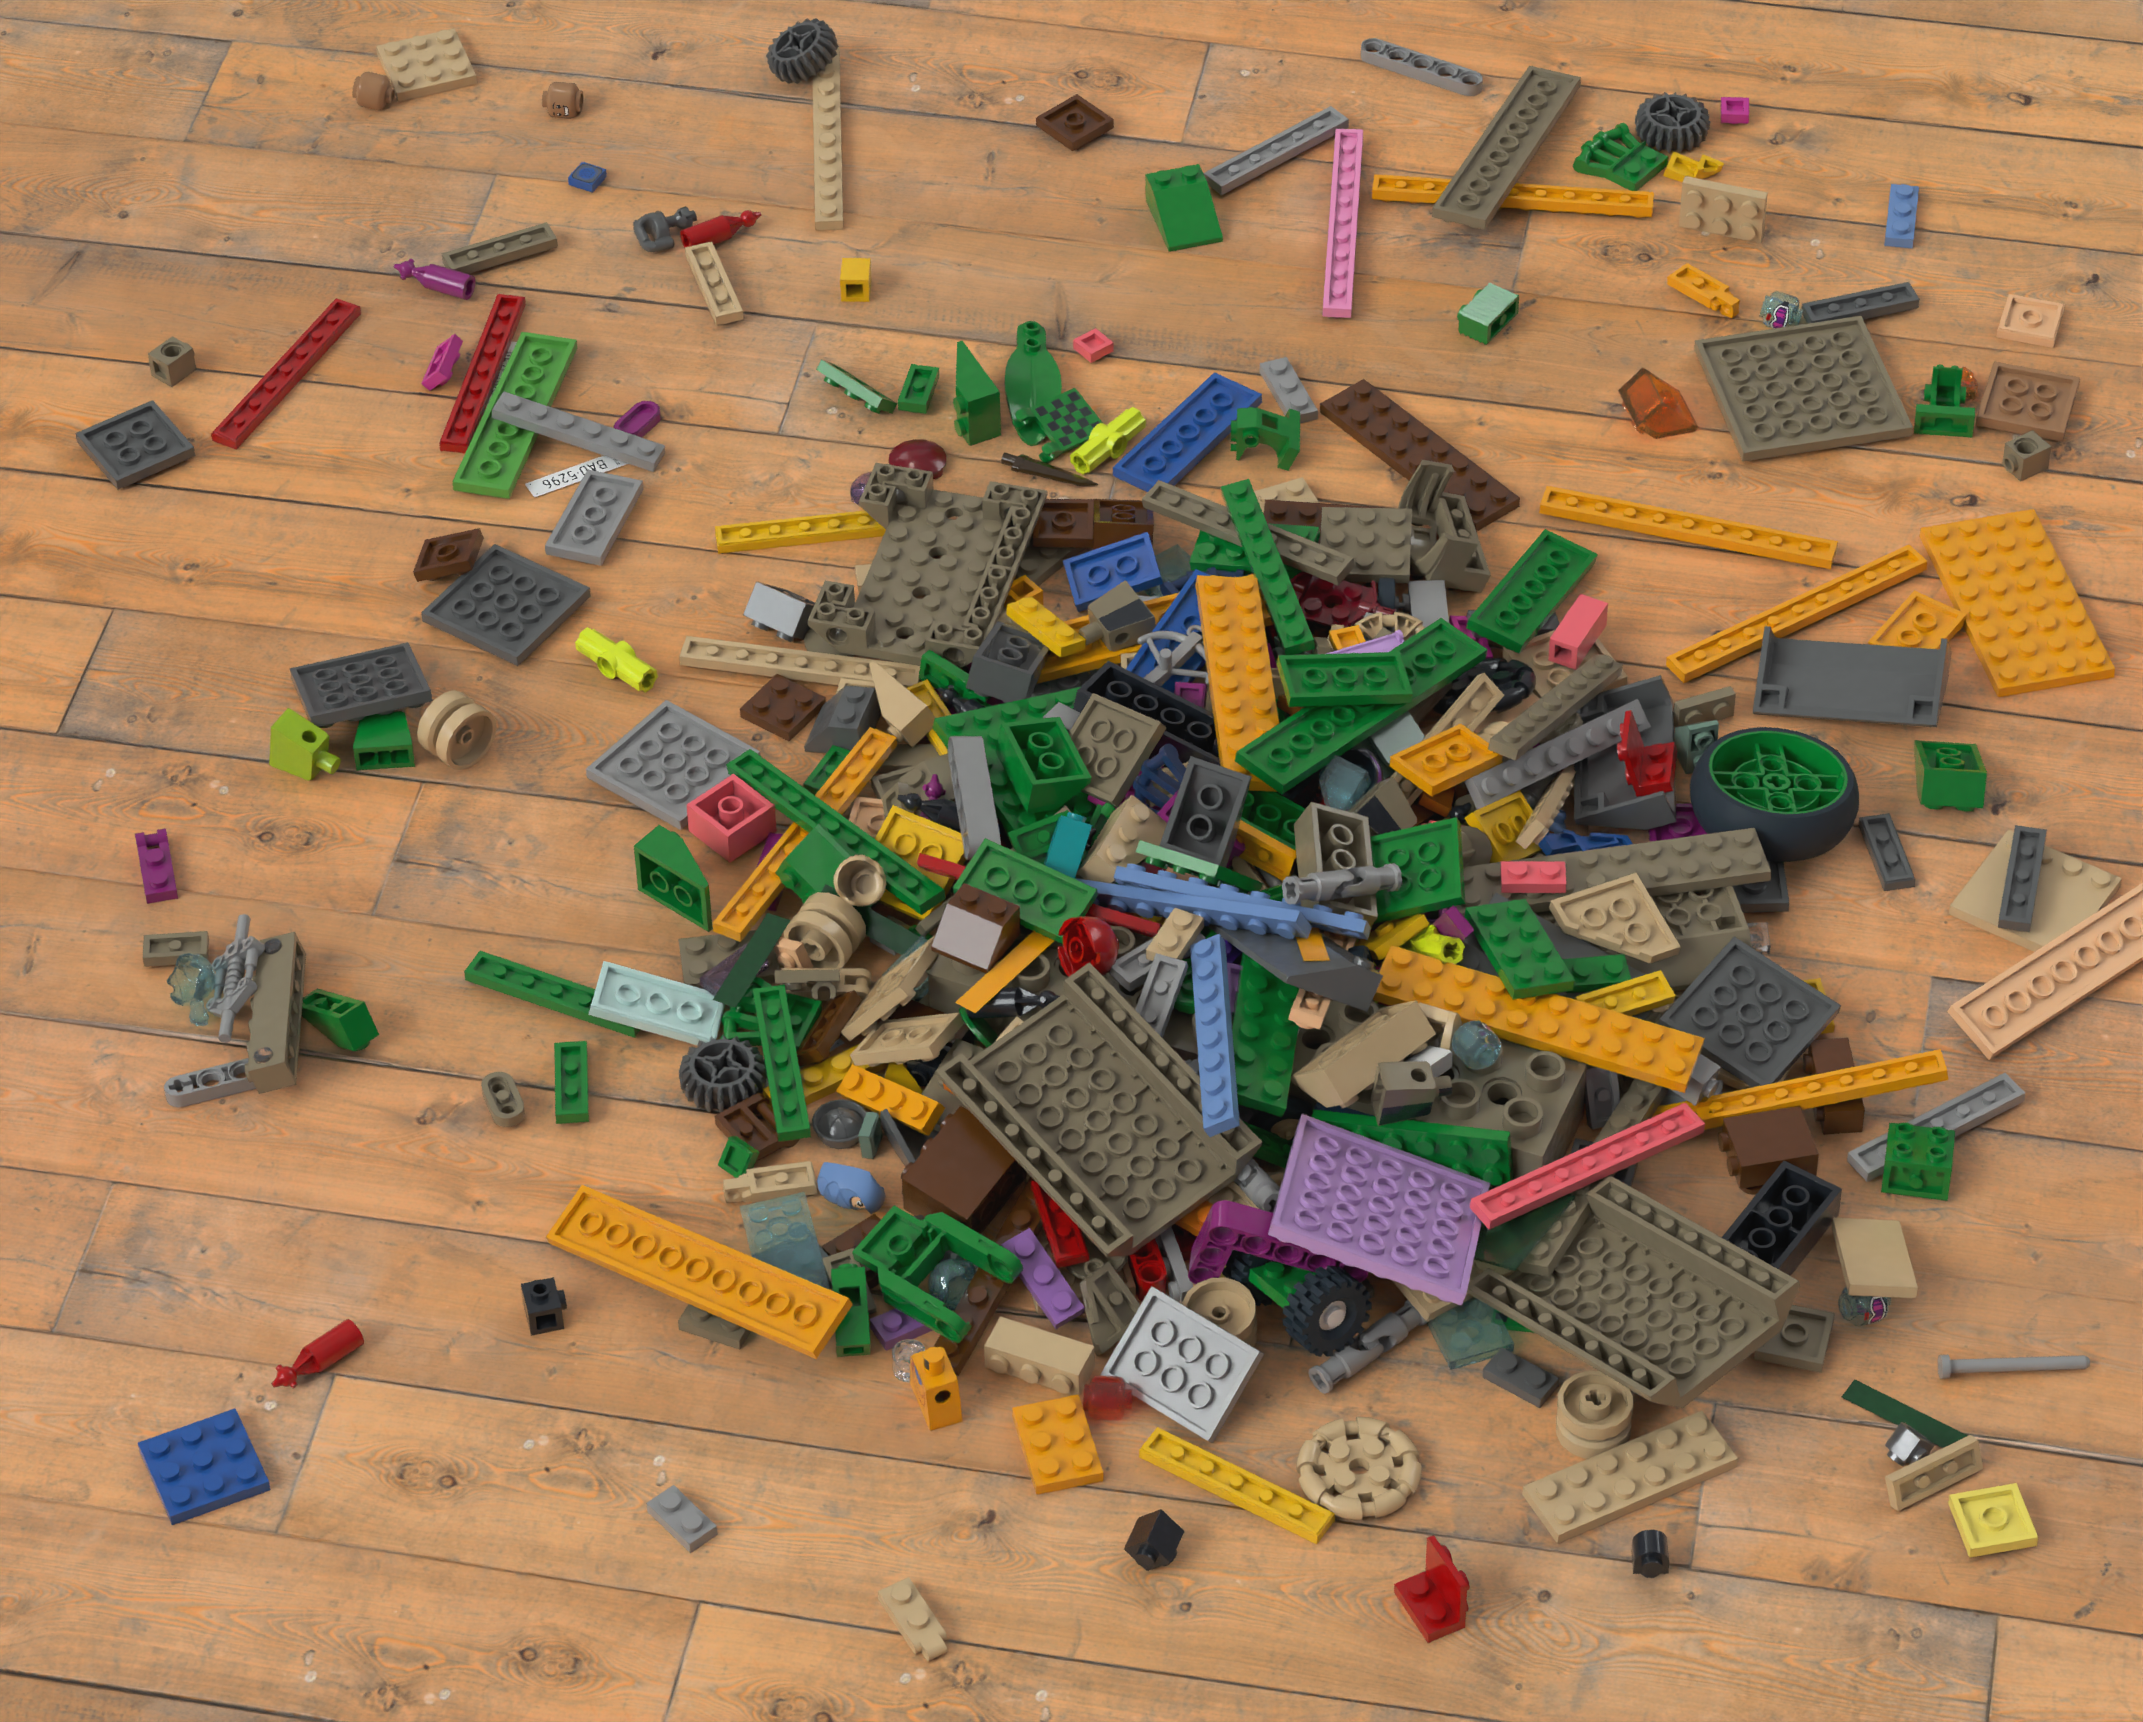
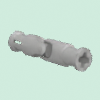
[1282,863,1402,904]
[1234,1158,1280,1213]
[1308,1300,1427,1394]

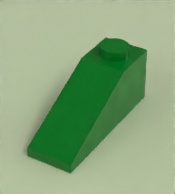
[302,988,379,1051]

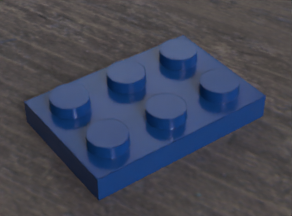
[1063,532,1163,612]

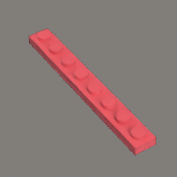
[1469,1103,1705,1230]

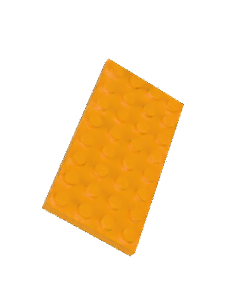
[1919,509,2115,697]

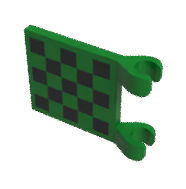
[1012,388,1103,464]

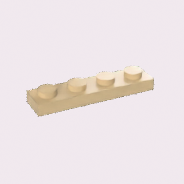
[685,242,744,326]

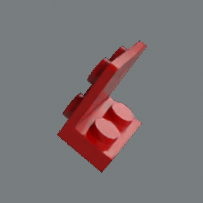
[1617,710,1678,797]
[1394,1535,1470,1643]

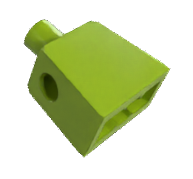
[269,708,341,781]

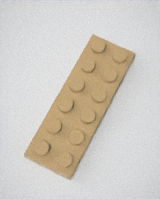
[1522,1411,1738,1544]

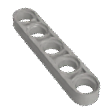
[1361,38,1483,96]

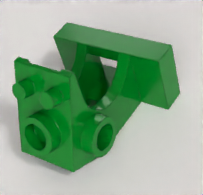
[1914,364,1975,438]
[1230,407,1300,471]

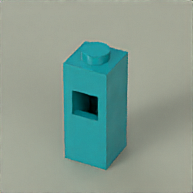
[1043,812,1092,879]

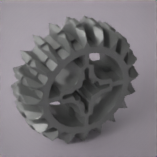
[766,18,839,84]
[1635,92,1710,153]
[679,1035,767,1113]

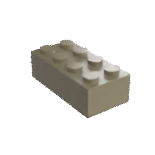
[1294,802,1378,940]

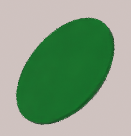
[959,1007,999,1047]

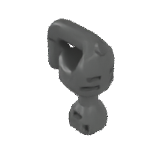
[633,206,697,252]

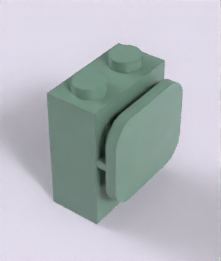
[1351,711,1425,780]

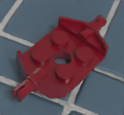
[1290,571,1397,628]

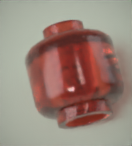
[1083,1376,1133,1421]

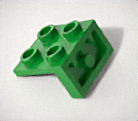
[1881,1123,1955,1201]

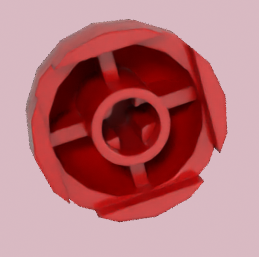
[1057,916,1119,977]

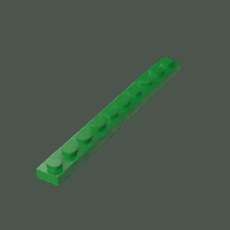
[726,749,946,915]

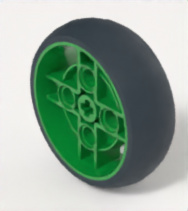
[1690,727,1859,862]

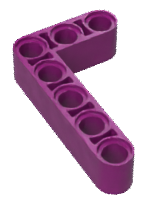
[1188,1200,1368,1285]

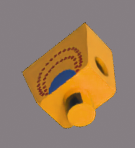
[910,1347,963,1431]

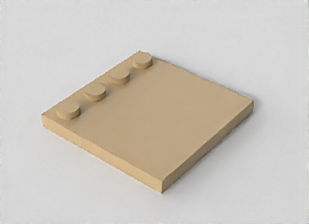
[1949,830,2122,952]

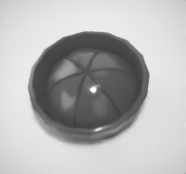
[812,1099,867,1149]

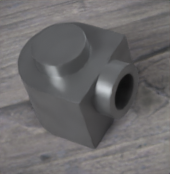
[1885,1422,1935,1466]

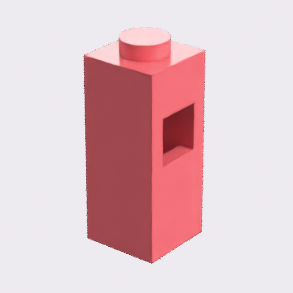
[1548,594,1608,670]

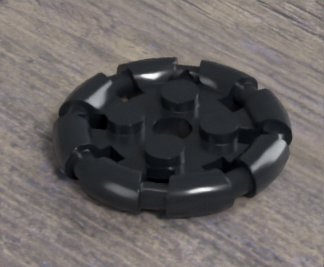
[1432,658,1536,715]

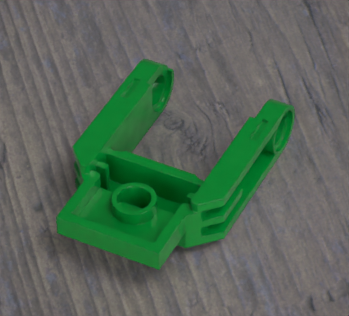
[852,1205,1024,1343]

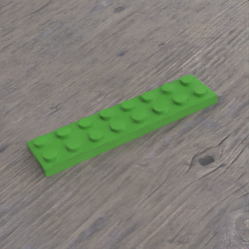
[452,332,578,499]

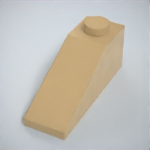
[869,660,936,748]

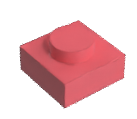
[1073,328,1114,363]

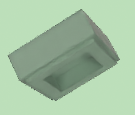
[858,1112,883,1159]

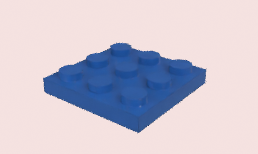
[138,1408,271,1525]

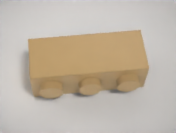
[984,1317,1095,1396]

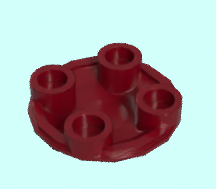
[889,439,947,479]

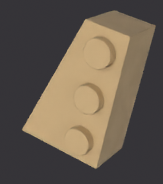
[1077,795,1167,884]

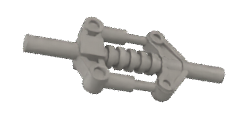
[206,914,265,1043]

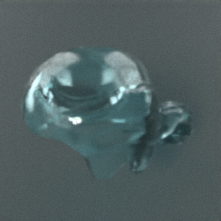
[167,953,216,1026]
[928,1259,979,1311]

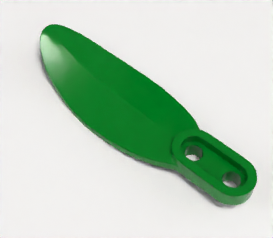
[1004,321,1062,446]

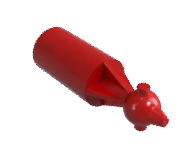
[680,210,761,248]
[271,1319,364,1389]

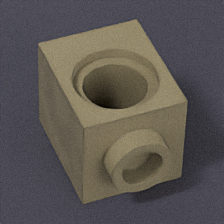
[148,336,196,387]
[2002,430,2051,481]

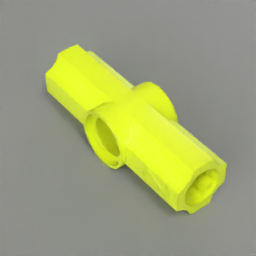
[1070,407,1146,475]
[575,627,658,693]
[1399,925,1465,964]

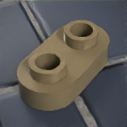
[481,1072,525,1127]

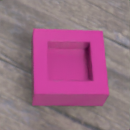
[1721,97,1749,124]

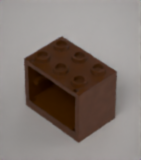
[901,1105,1027,1234]

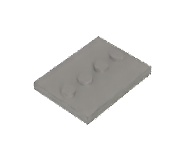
[1100,1286,1264,1443]

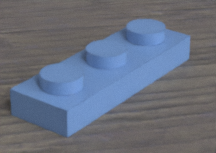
[1884,184,1919,249]

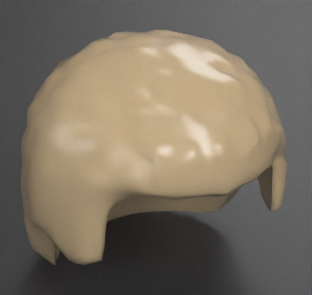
[834,855,886,906]

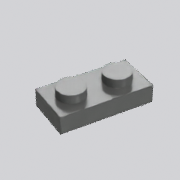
[1483,1347,1559,1408]

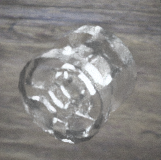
[892,1339,925,1382]

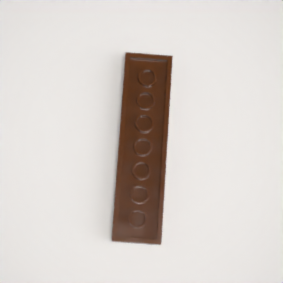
[1320,379,1520,532]

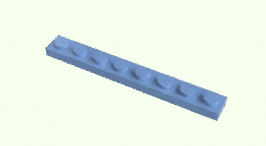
[1114,864,1371,940]
[1076,878,1312,939]
[1190,934,1240,1137]

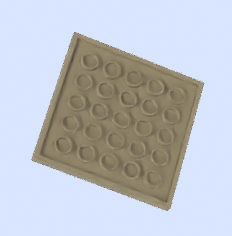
[1694,316,1913,462]

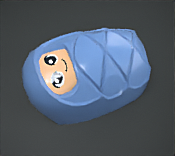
[817,1162,886,1214]

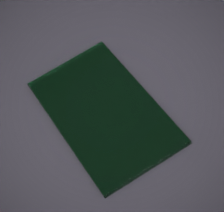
[1474,1194,1575,1271]

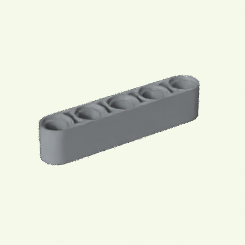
[948,736,1001,860]

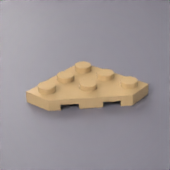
[1549,873,1681,964]

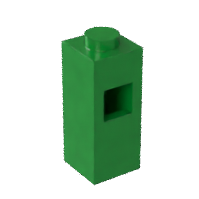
[831,1263,871,1357]

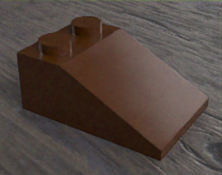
[1092,499,1154,550]

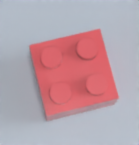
[686,774,777,863]

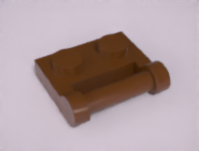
[715,1093,800,1161]

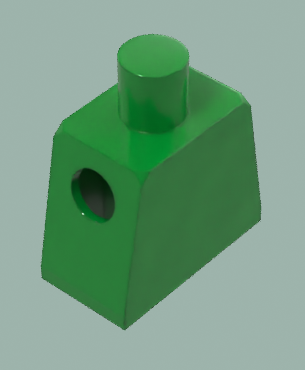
[353,711,415,771]

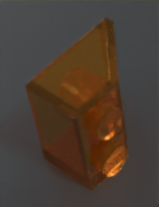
[1618,367,1699,439]

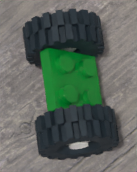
[1222,1250,1372,1357]

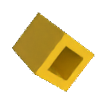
[840,258,872,302]

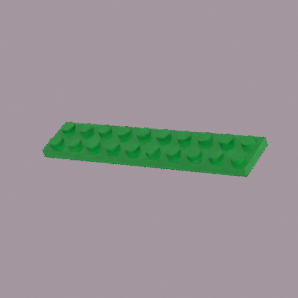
[1235,618,1488,795]

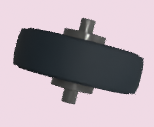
[1377,578,1405,612]

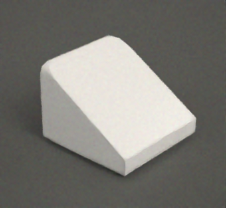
[1405,1046,1452,1077]

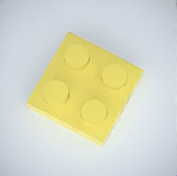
[1948,1483,2038,1558]

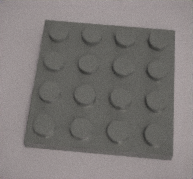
[421,544,591,666]
[290,642,433,728]
[1659,937,1841,1087]

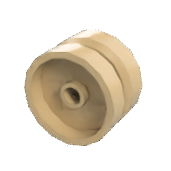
[417,690,497,770]
[784,892,866,968]
[1182,1277,1257,1347]
[1556,1370,1633,1459]

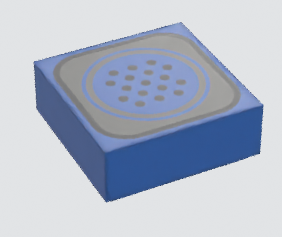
[568,162,607,193]

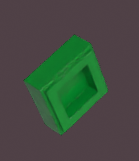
[718,1136,760,1178]

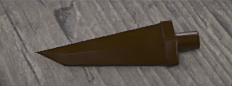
[1001,453,1099,486]

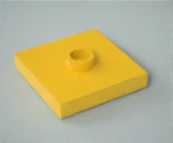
[1355,914,1429,960]

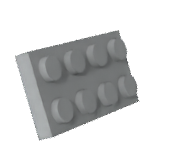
[545,469,643,566]

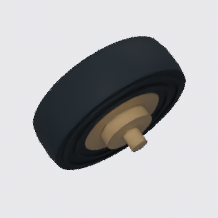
[1255,1098,1313,1141]

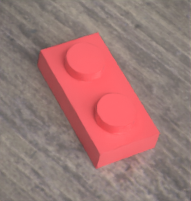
[1500,861,1566,893]

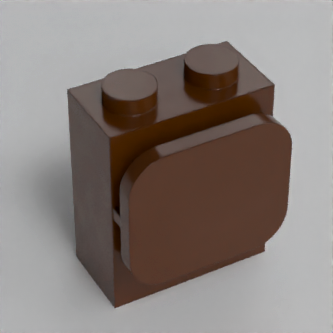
[1718,1106,1819,1195]

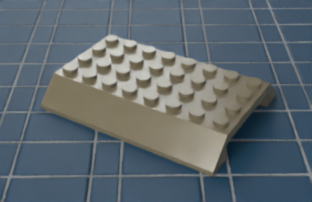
[935,962,1262,1258]
[1467,1176,1800,1408]

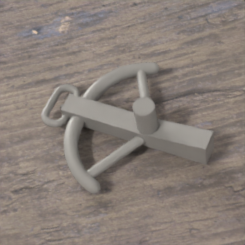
[1137,625,1209,687]

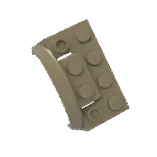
[1398,460,1491,593]

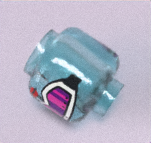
[1759,291,1804,329]
[1452,1020,1501,1070]
[1838,1286,1891,1326]

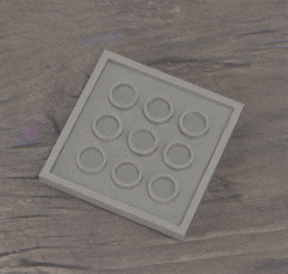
[586,700,761,830]

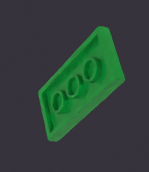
[1189,523,1320,578]
[1277,652,1413,707]
[953,838,1098,944]
[1464,899,1575,1000]

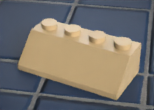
[1291,1000,1436,1108]

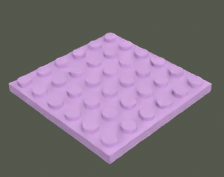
[1268,1114,1490,1306]

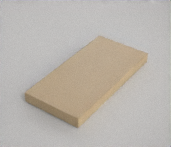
[1832,1218,1918,1298]

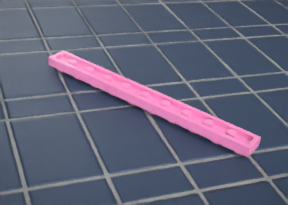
[1323,129,1363,318]

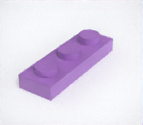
[1001,1228,1085,1329]

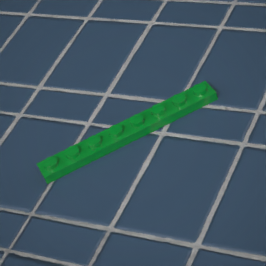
[1220,479,1315,655]

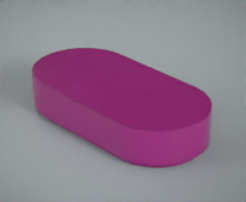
[613,401,661,438]

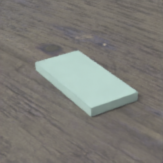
[588,961,725,1045]

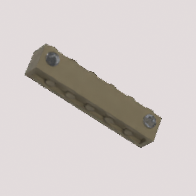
[245,932,306,1094]

